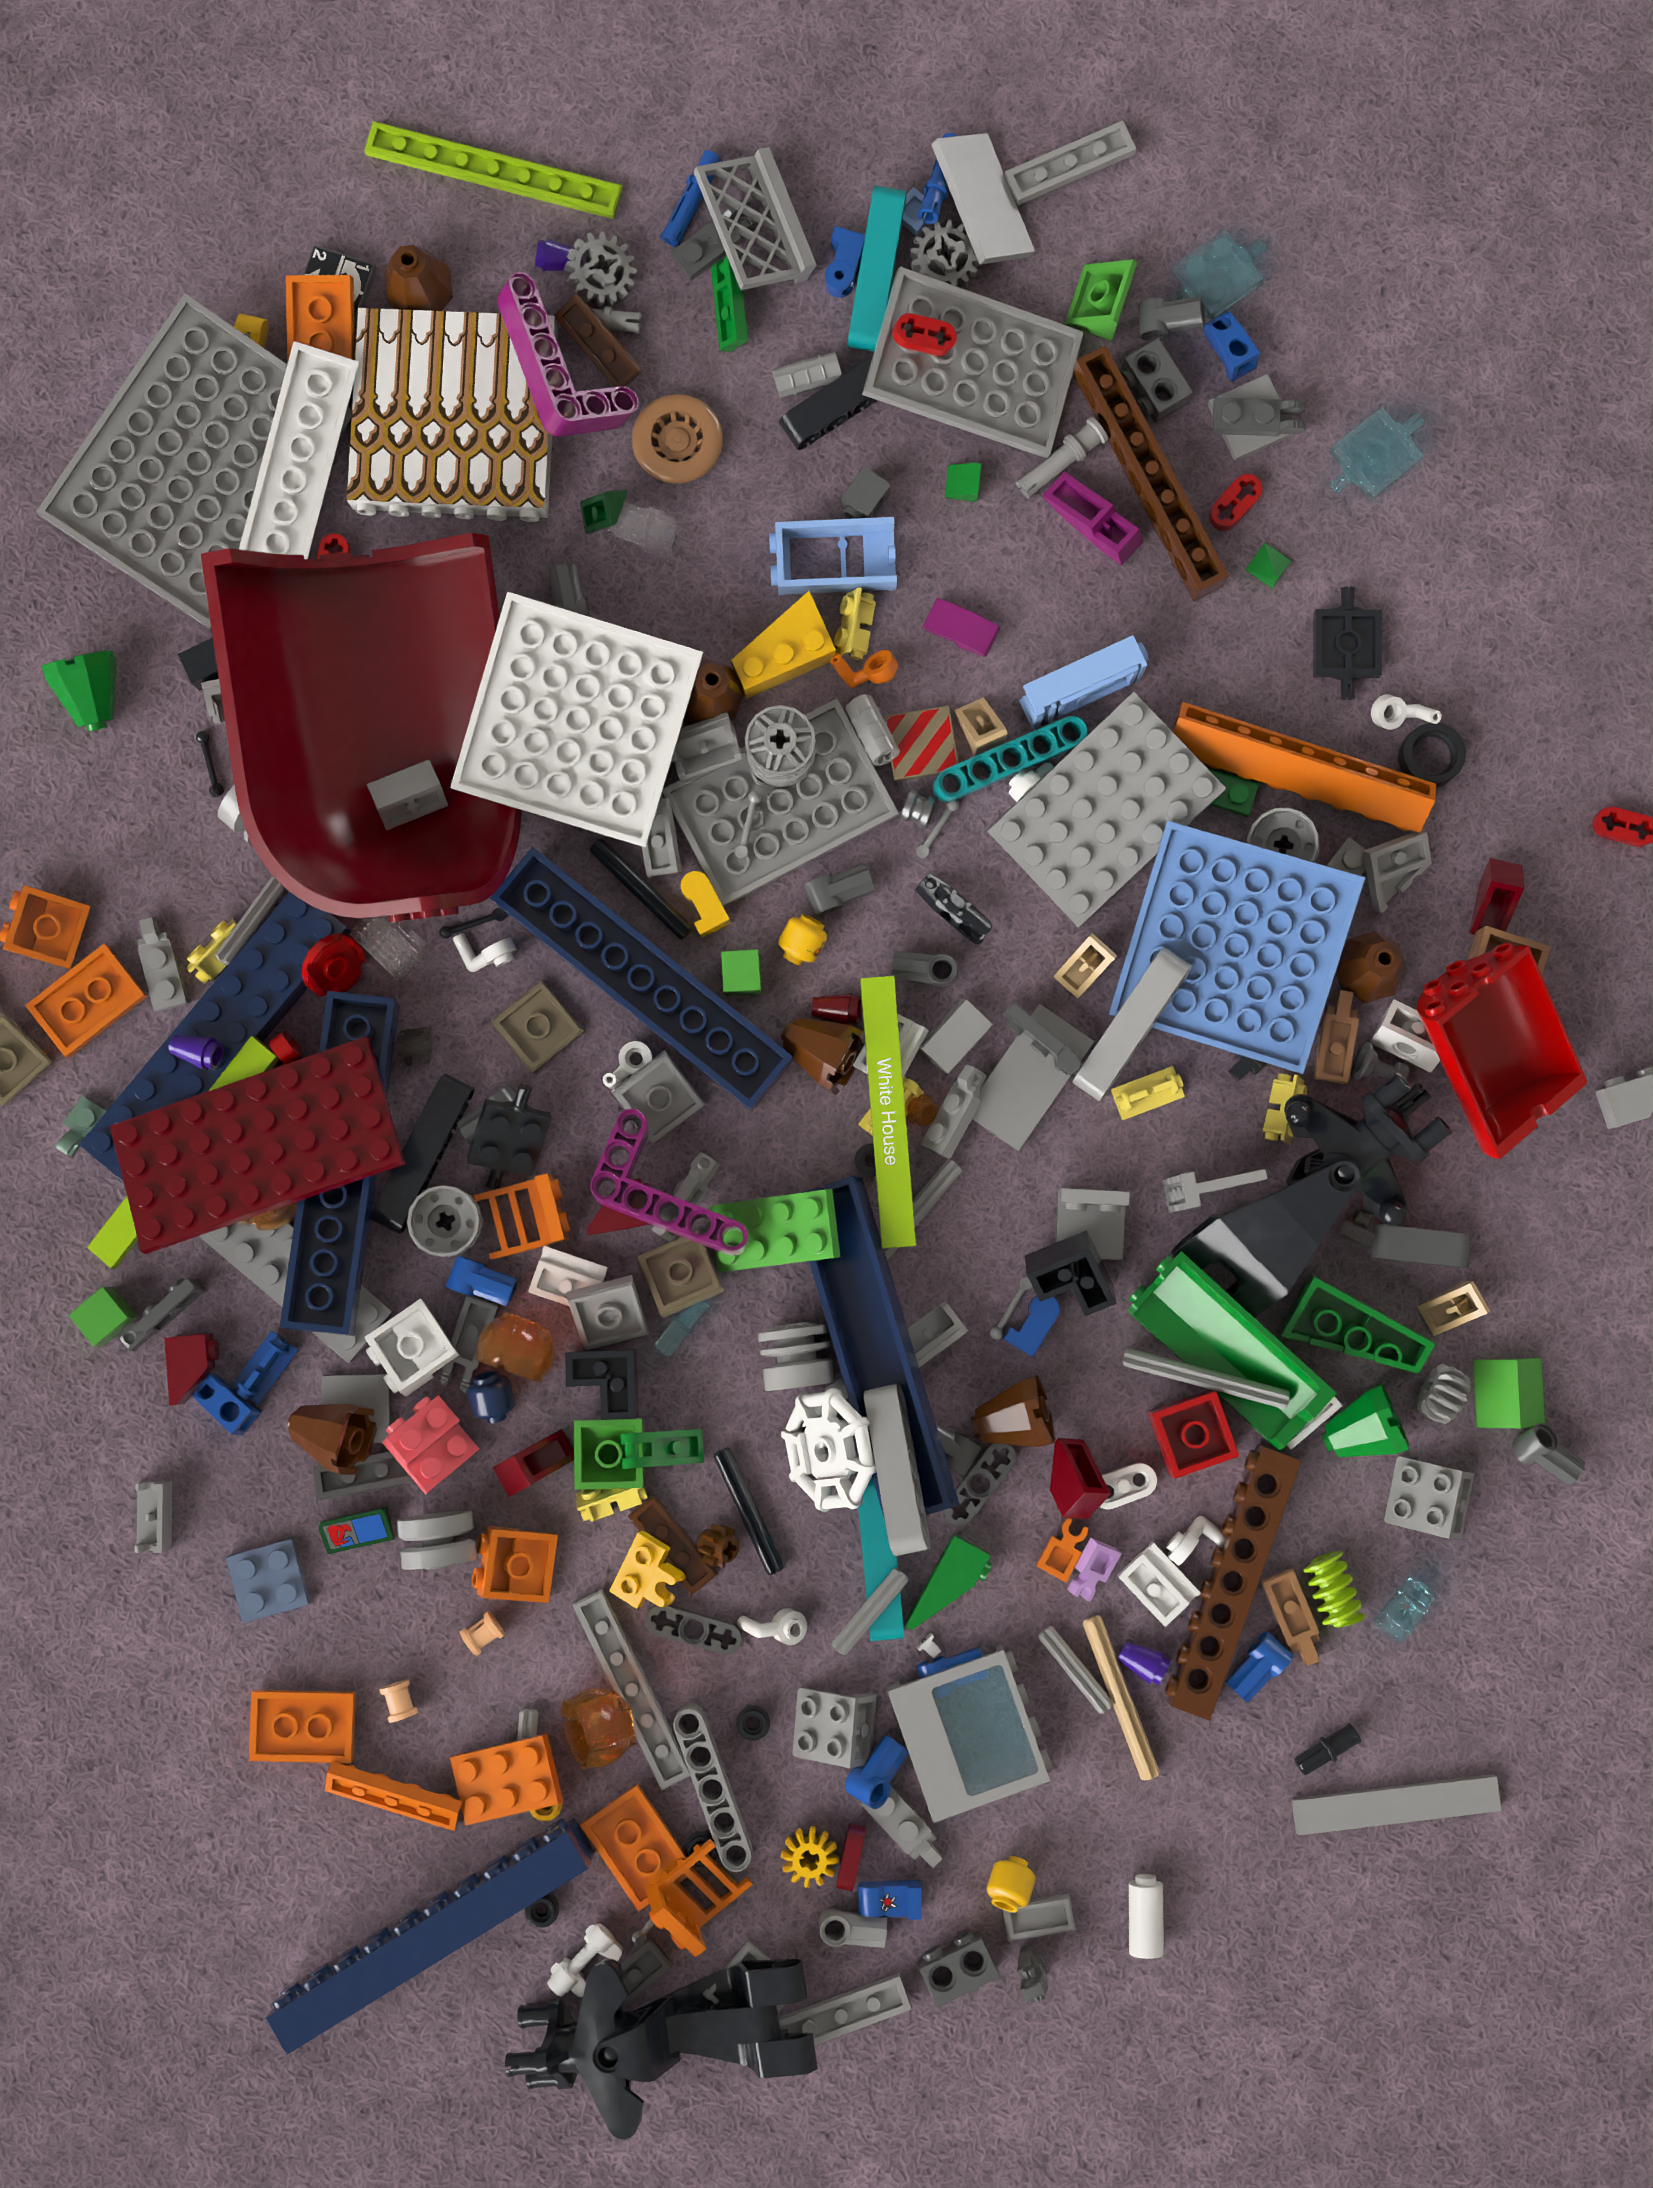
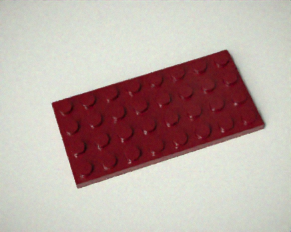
[110,1036,405,1254]

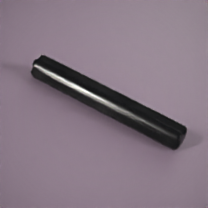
[590,838,693,940]
[714,1448,783,1575]

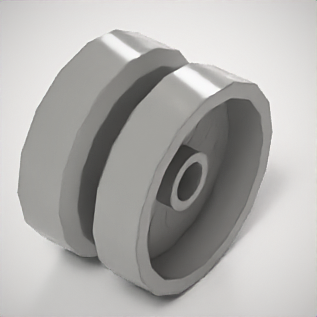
[397,1510,477,1570]

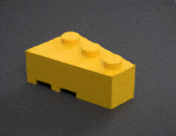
[731,591,836,699]

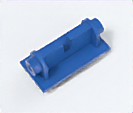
[232,1330,299,1405]

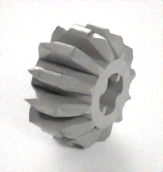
[1417,1364,1470,1424]

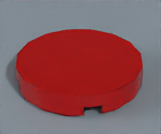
[302,933,366,997]

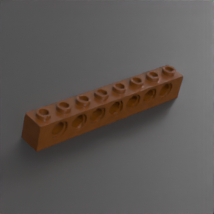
[1073,345,1229,602]
[1165,1444,1301,1721]

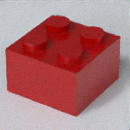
[1147,1389,1239,1479]

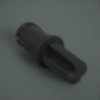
[1294,1723,1362,1775]

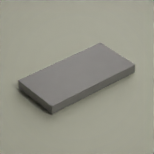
[932,133,1035,265]
[972,1004,1095,1151]

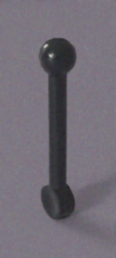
[196,731,224,797]
[439,908,506,939]

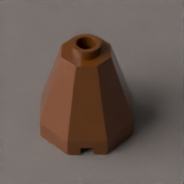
[384,245,453,311]
[684,658,744,725]
[1336,931,1408,1003]
[781,1018,865,1095]
[971,1375,1056,1447]
[287,1404,377,1475]

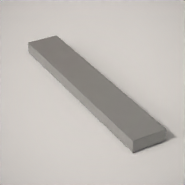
[572,1588,690,1790]
[1291,1774,1502,1835]

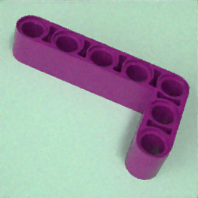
[497,272,639,437]
[590,1108,749,1256]

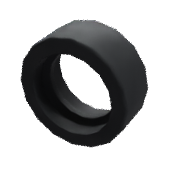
[1398,723,1466,788]

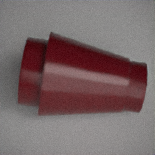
[811,993,861,1025]

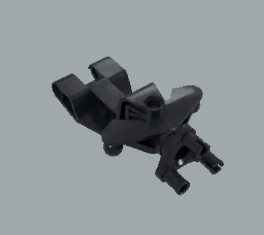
[1171,1072,1452,1318]
[505,1958,818,2140]

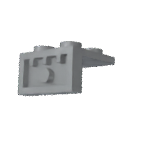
[1056,1188,1130,1260]
[1384,1456,1475,1540]
[792,1687,877,1768]

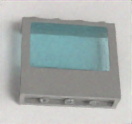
[887,1644,1053,1823]

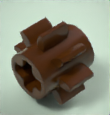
[697,1523,739,1568]

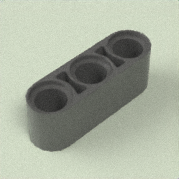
[1371,1224,1471,1268]

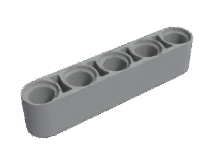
[1072,947,1192,1102]
[864,1383,930,1556]
[673,1703,752,1872]

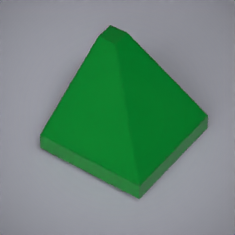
[1245,543,1291,588]

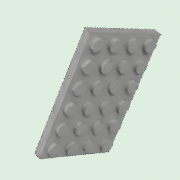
[862,267,1084,458]
[988,692,1226,928]
[662,698,899,908]

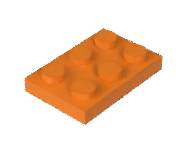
[285,275,355,364]
[25,943,148,1058]
[249,1689,356,1763]
[450,1733,563,1826]
[580,1783,696,1912]

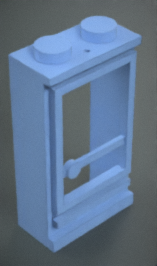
[769,517,897,596]
[1019,635,1149,730]

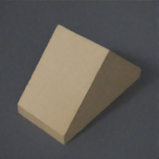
[954,697,1008,757]
[1053,933,1117,999]
[1417,1281,1490,1336]

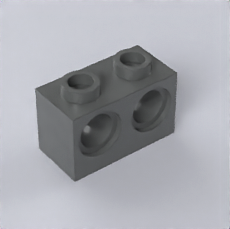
[1121,338,1193,423]
[918,1930,1000,2008]

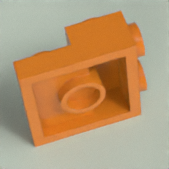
[0,885,91,970]
[472,1526,558,1603]

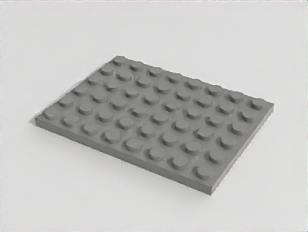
[36,293,352,630]

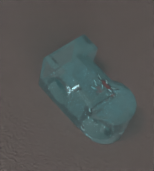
[1370,1574,1436,1643]

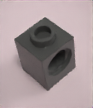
[841,466,891,519]

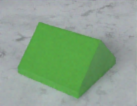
[1064,259,1137,341]
[1473,1358,1545,1429]
[574,1419,645,1490]

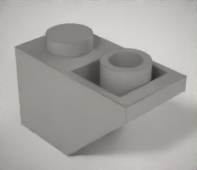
[1595,1066,1653,1129]

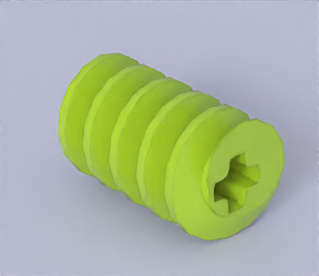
[1303,1550,1366,1627]

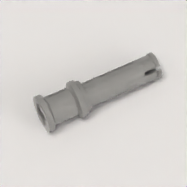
[1016,417,1108,499]

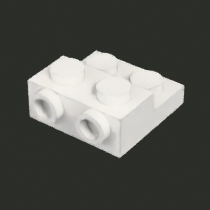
[364,1299,459,1396]

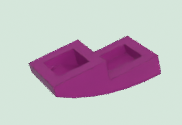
[922,598,1000,657]

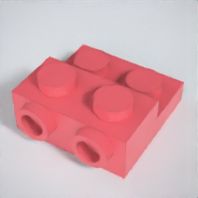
[383,1395,480,1494]

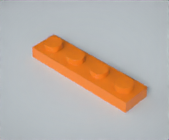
[325,1761,462,1831]

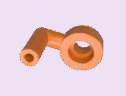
[830,650,898,688]

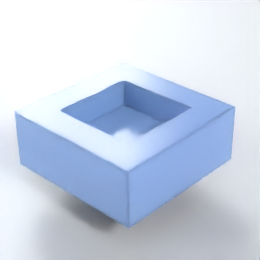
[902,187,928,236]

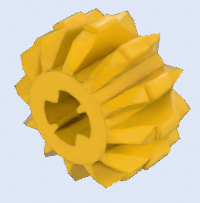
[781,1826,839,1888]

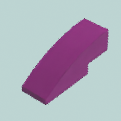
[1043,471,1143,566]

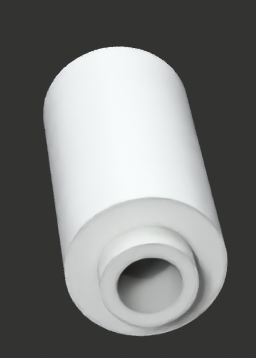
[1128,1874,1164,1959]

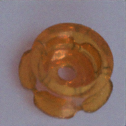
[907,1094,938,1126]

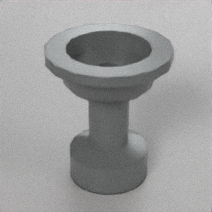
[1351,1042,1409,1081]

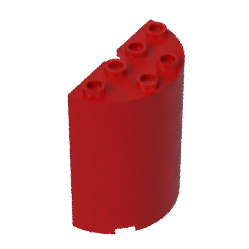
[1417,943,1588,1159]

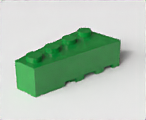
[1277,1273,1435,1374]

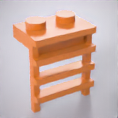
[474,1173,571,1260]
[645,1839,753,1958]

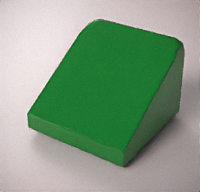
[945,463,982,502]

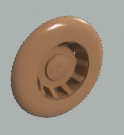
[632,394,723,483]

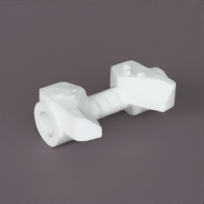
[547,1923,623,1997]

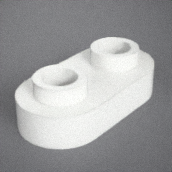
[1100,1462,1157,1509]

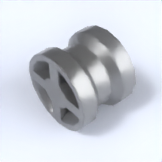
[900,789,936,829]

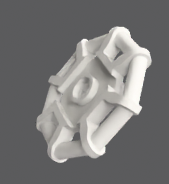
[781,1388,876,1512]

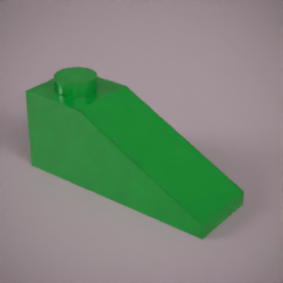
[905,1533,992,1630]

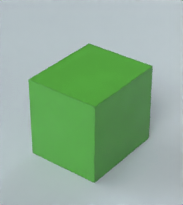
[721,949,762,997]
[68,1287,138,1346]

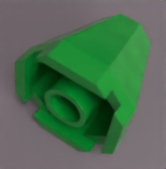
[41,650,117,732]
[1321,1382,1409,1457]

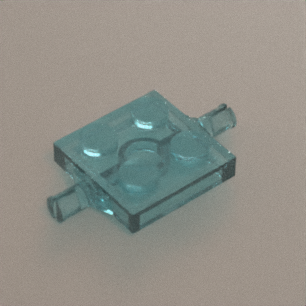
[1169,229,1267,320]
[1329,407,1424,500]

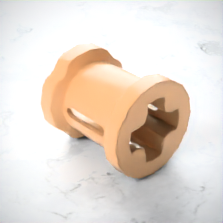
[460,1611,505,1656]
[379,1679,418,1723]

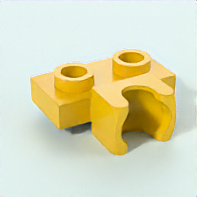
[610,1531,686,1609]

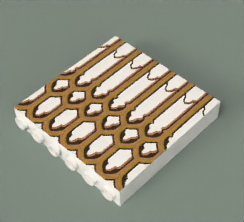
[347,308,558,522]

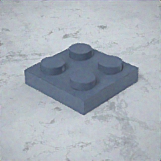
[226,1538,311,1623]

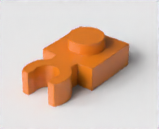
[1036,1518,1088,1583]

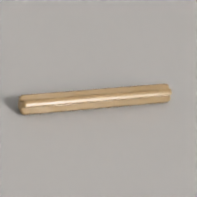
[1083,1615,1160,1780]

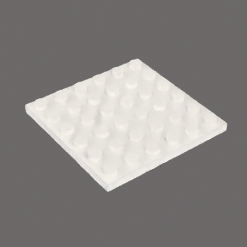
[450,592,703,847]

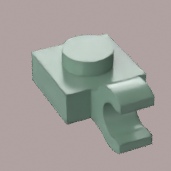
[56,1096,106,1157]

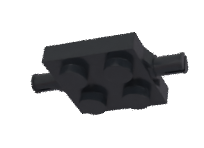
[1313,586,1382,700]
[467,1084,552,1190]

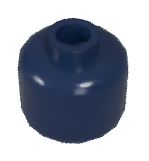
[467,1370,515,1423]

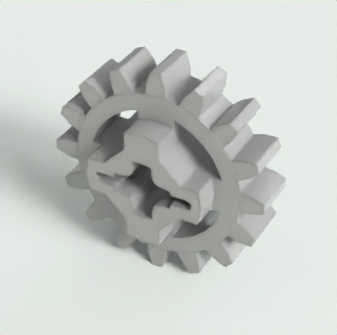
[910,220,980,288]
[564,232,637,307]

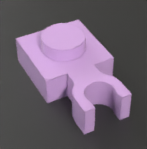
[1067,1538,1122,1602]

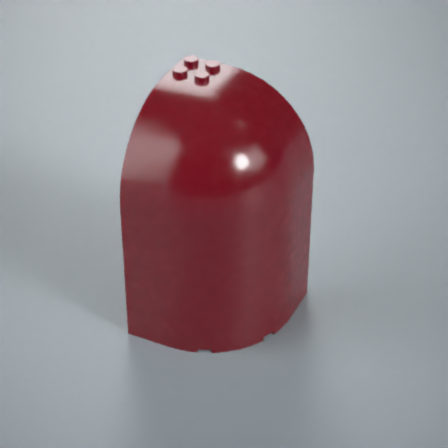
[201,533,522,922]

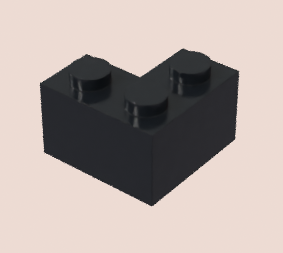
[1025,1230,1117,1316]
[565,1349,639,1420]

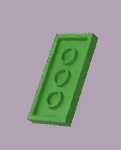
[710,1189,840,1272]

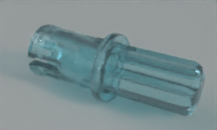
[655,1301,710,1357]

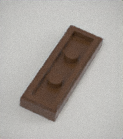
[553,293,644,387]
[627,1494,718,1596]

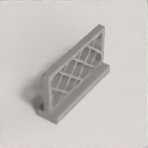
[694,147,817,290]
[1162,1169,1268,1213]

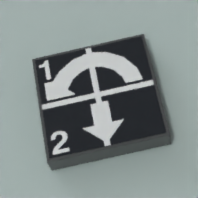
[303,245,377,328]

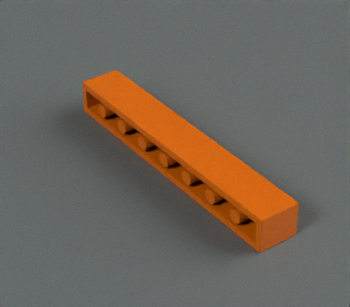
[1171,702,1436,833]

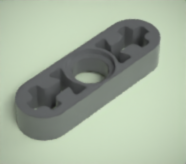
[944,1443,1016,1526]
[646,1605,742,1655]

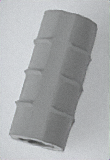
[772,351,842,399]
[845,694,900,766]

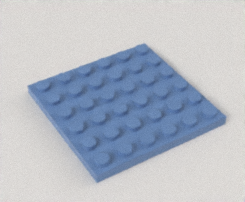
[1109,821,1366,1074]

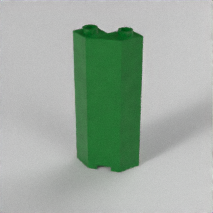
[1127,1251,1337,1451]

